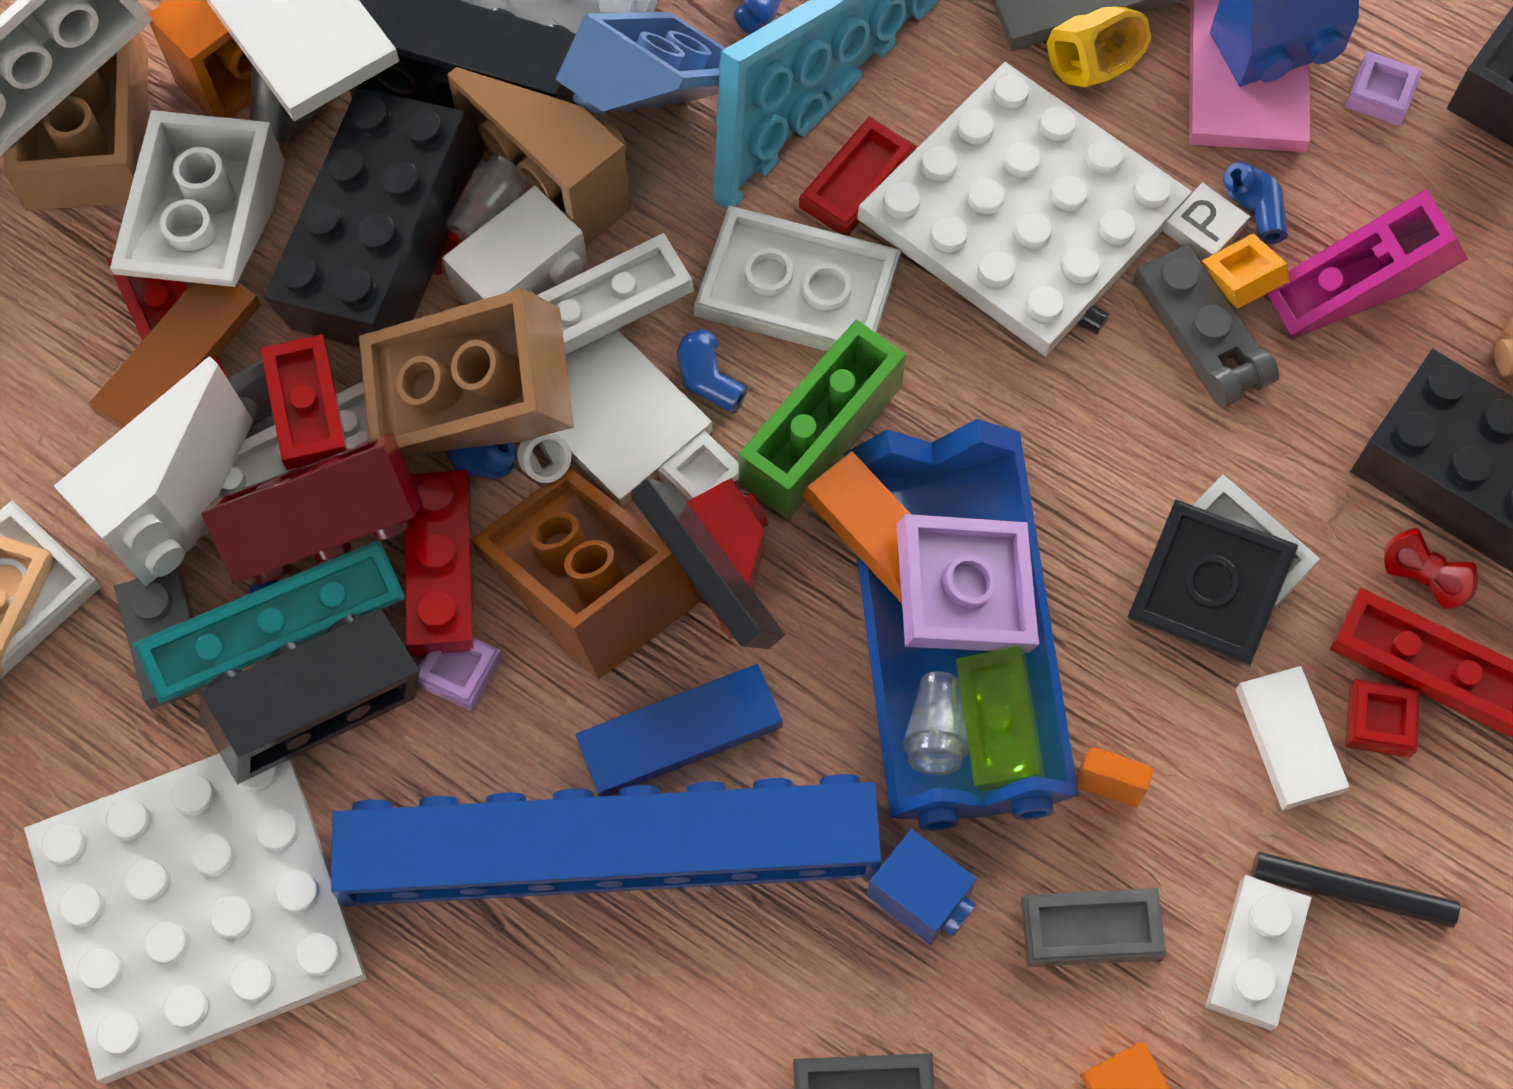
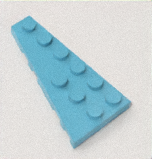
[713,0,940,210]

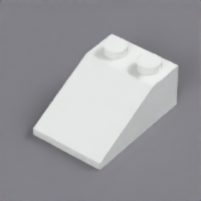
[110,110,285,287]
[54,356,254,587]

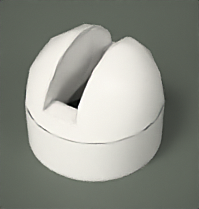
[517,433,571,483]

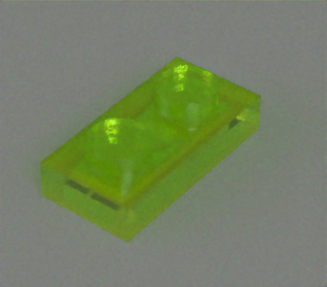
[956,646,1045,792]

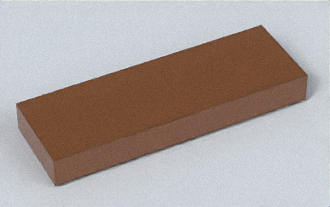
[89,283,261,429]

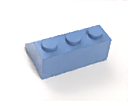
[555,12,726,115]

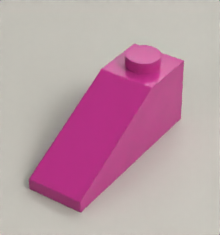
[1267,189,1468,339]

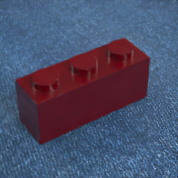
[201,432,422,585]

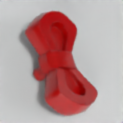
[1384,528,1478,609]

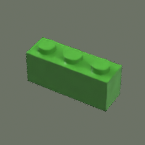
[738,319,906,520]

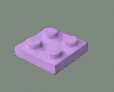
[896,514,1039,653]

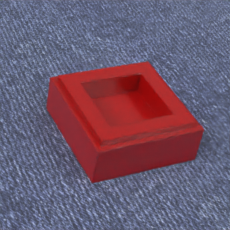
[1345,679,1421,758]

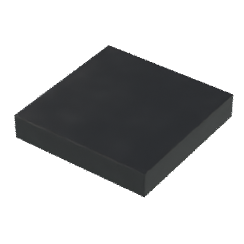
[1128,499,1298,667]

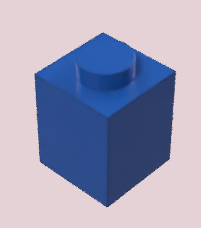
[867,828,977,946]

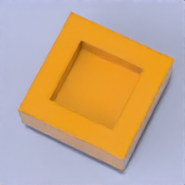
[1202,234,1290,309]

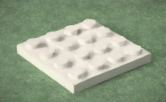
[857,62,1192,357]
[24,754,367,1084]

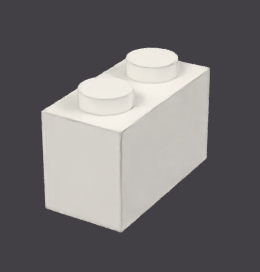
[442,186,587,304]

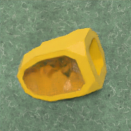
[1046,7,1151,87]

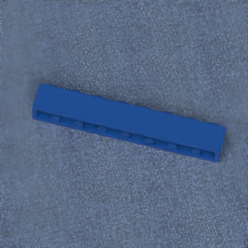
[331,774,881,907]

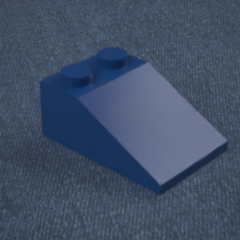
[1209,0,1359,87]

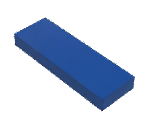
[575,663,783,797]

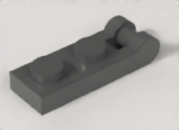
[1133,244,1279,407]

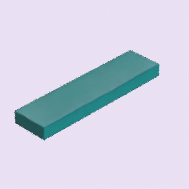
[133,540,406,704]

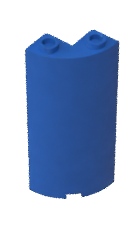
[844,419,1079,831]

